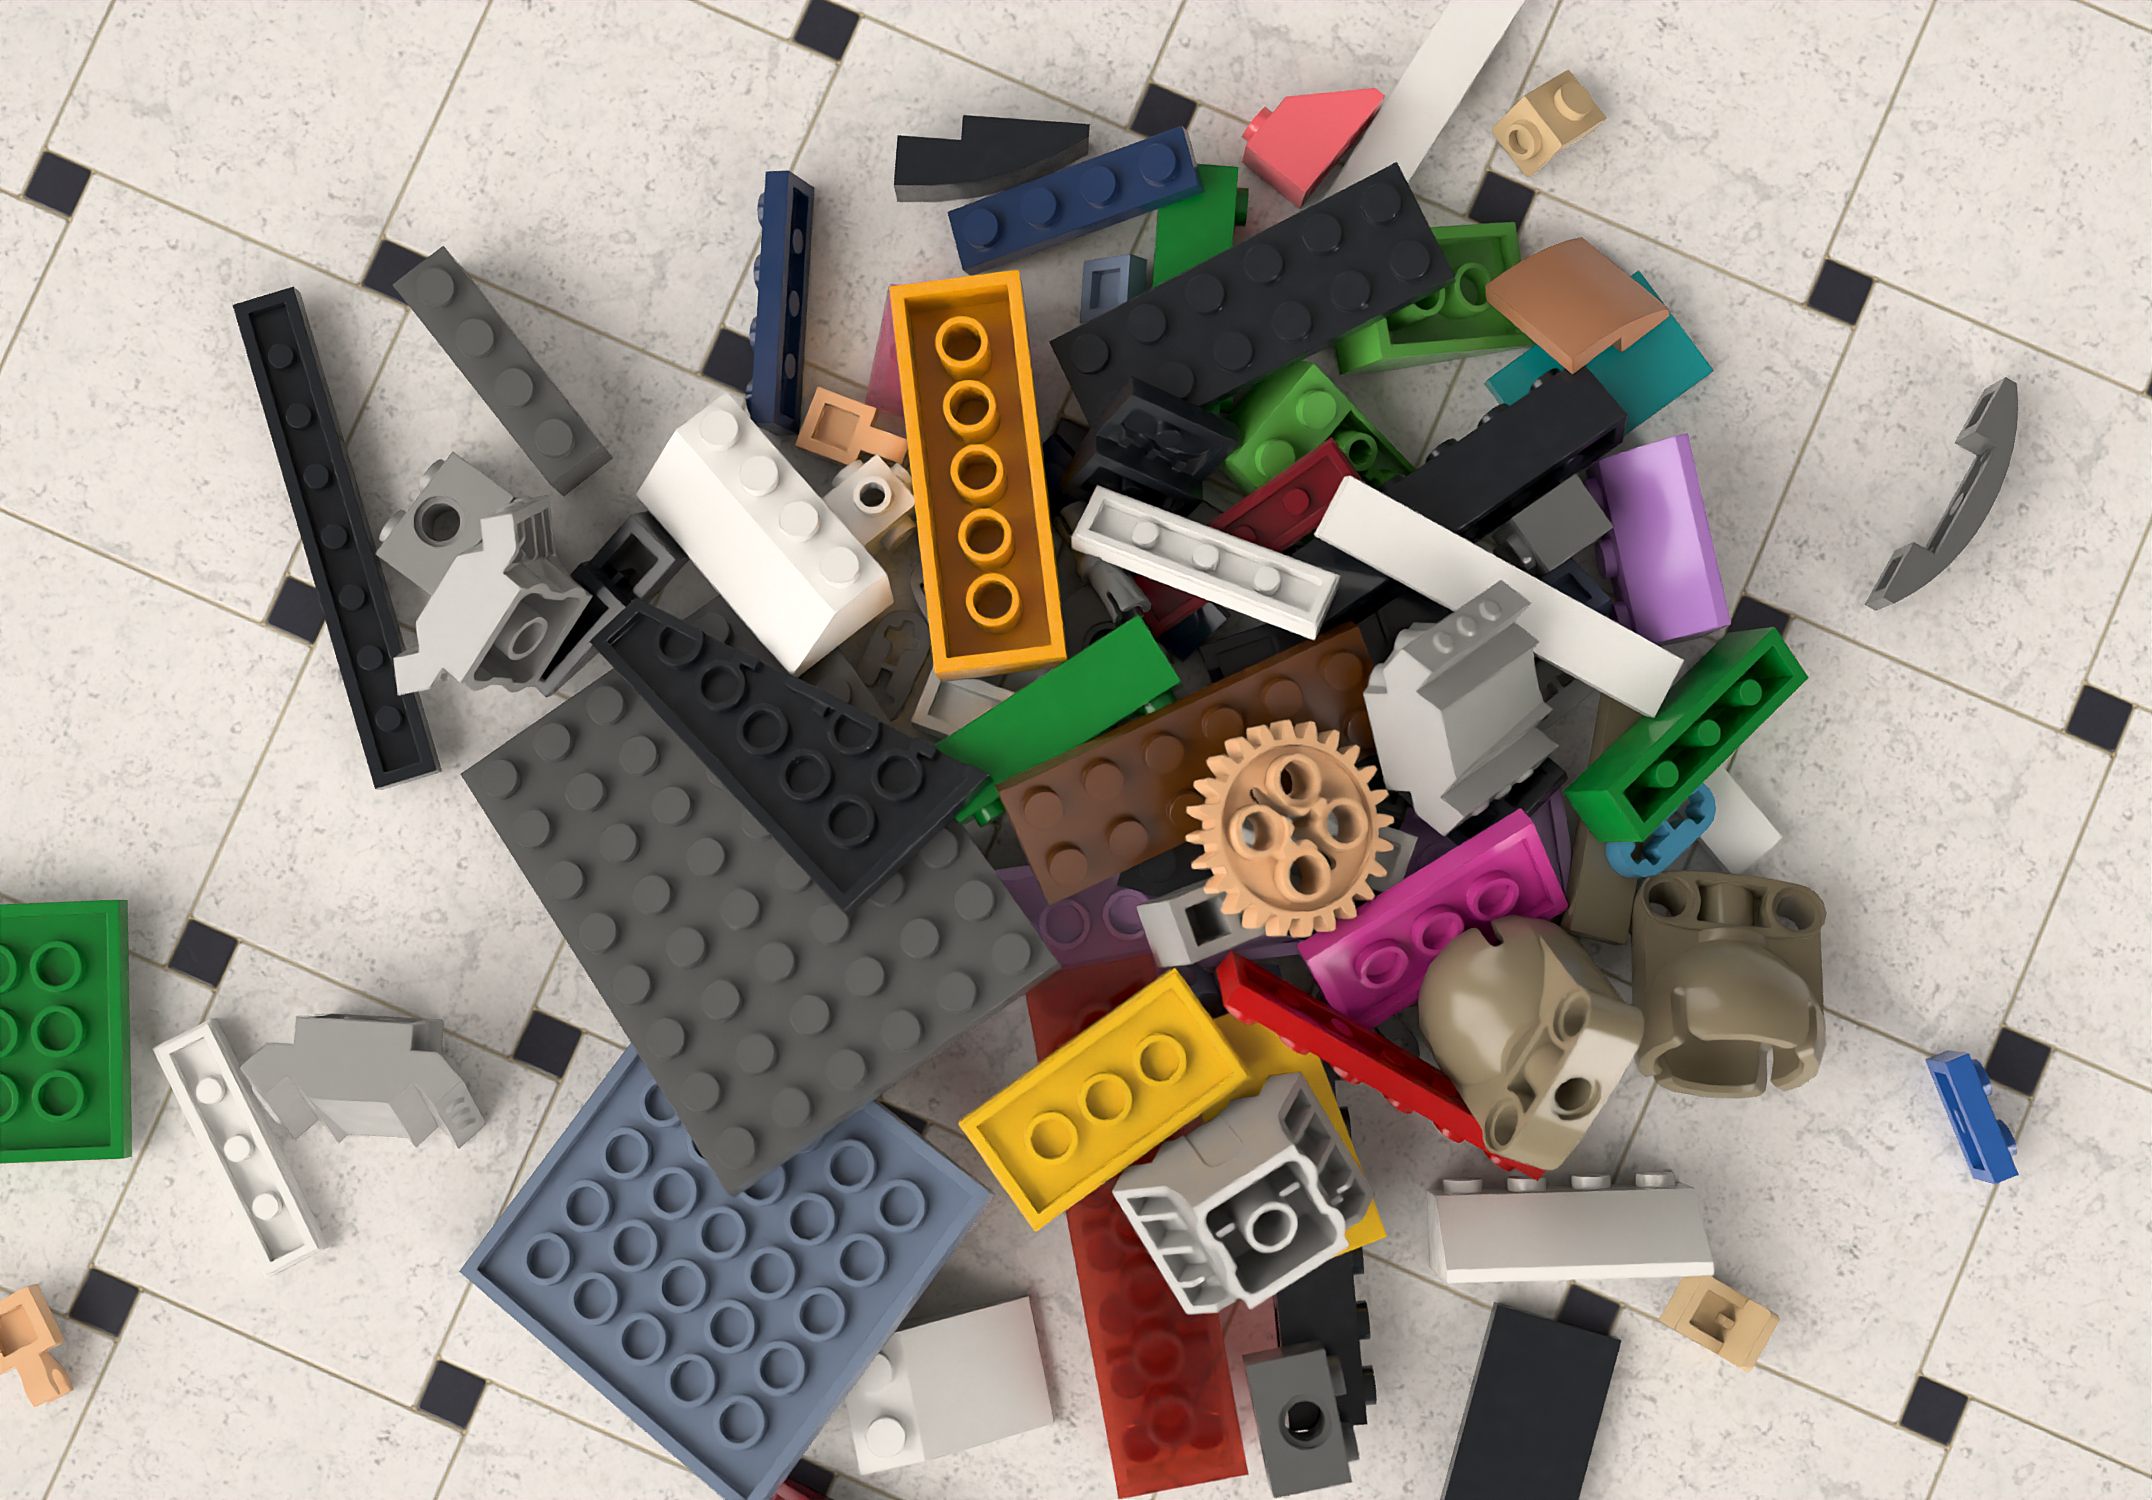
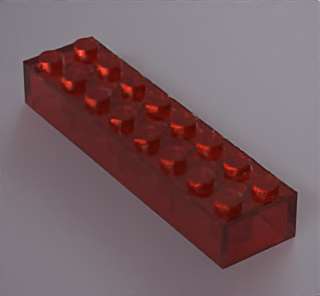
[1025,949,1249,1499]

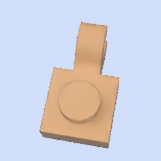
[795,387,910,471]
[0,1284,73,1407]

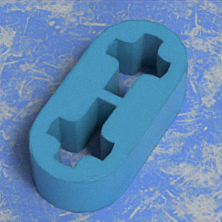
[1605,783,1716,879]

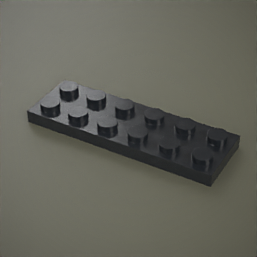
[1049,162,1456,428]

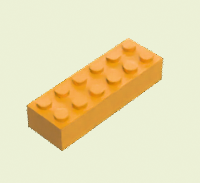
[889,269,1069,682]

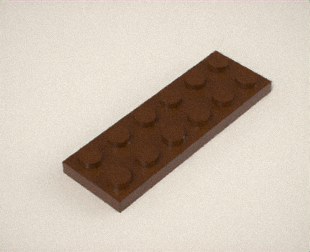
[994,620,1377,906]

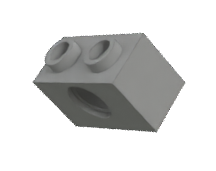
[375,451,517,596]

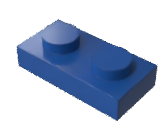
[1925,1050,2019,1184]

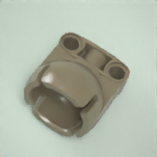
[1628,871,1826,1099]
[1418,915,1644,1171]

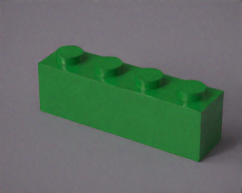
[1151,164,1249,416]
[934,615,1183,828]
[1563,627,1809,842]

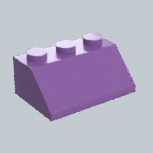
[1582,433,1731,647]

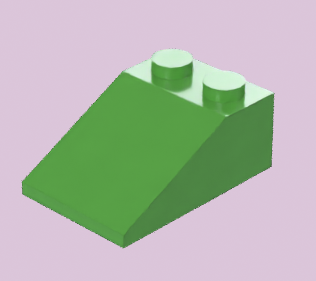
[1335,222,1536,375]

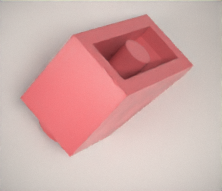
[1242,88,1385,209]

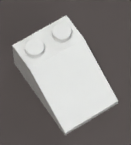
[845,1294,1054,1475]

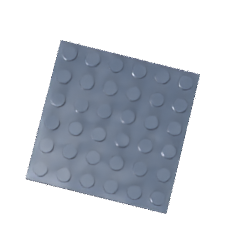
[459,1043,996,1500]

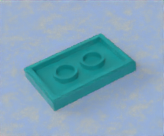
[1484,270,1714,436]

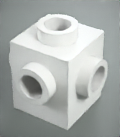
[822,454,918,557]

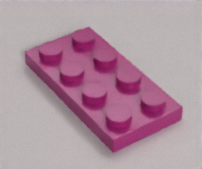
[1296,808,1569,1030]

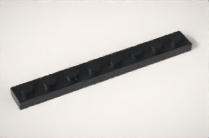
[232,287,442,790]

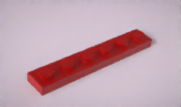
[1216,950,1547,1181]

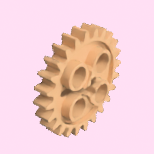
[1186,720,1394,937]

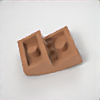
[1485,237,1669,374]

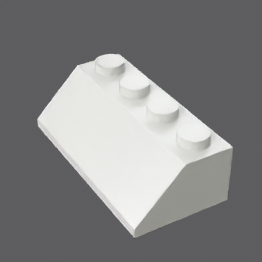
[636,392,894,678]
[1426,1171,1714,1283]

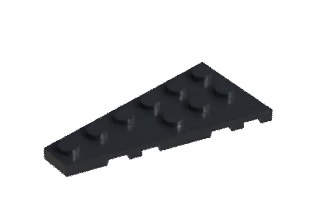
[589,597,994,917]

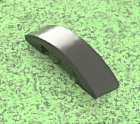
[1865,377,2018,611]

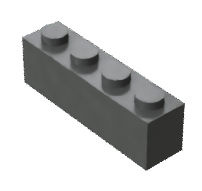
[393,246,613,497]

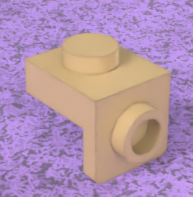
[1492,69,1607,177]
[1659,1275,1779,1372]

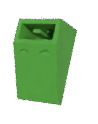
[1217,360,1416,545]

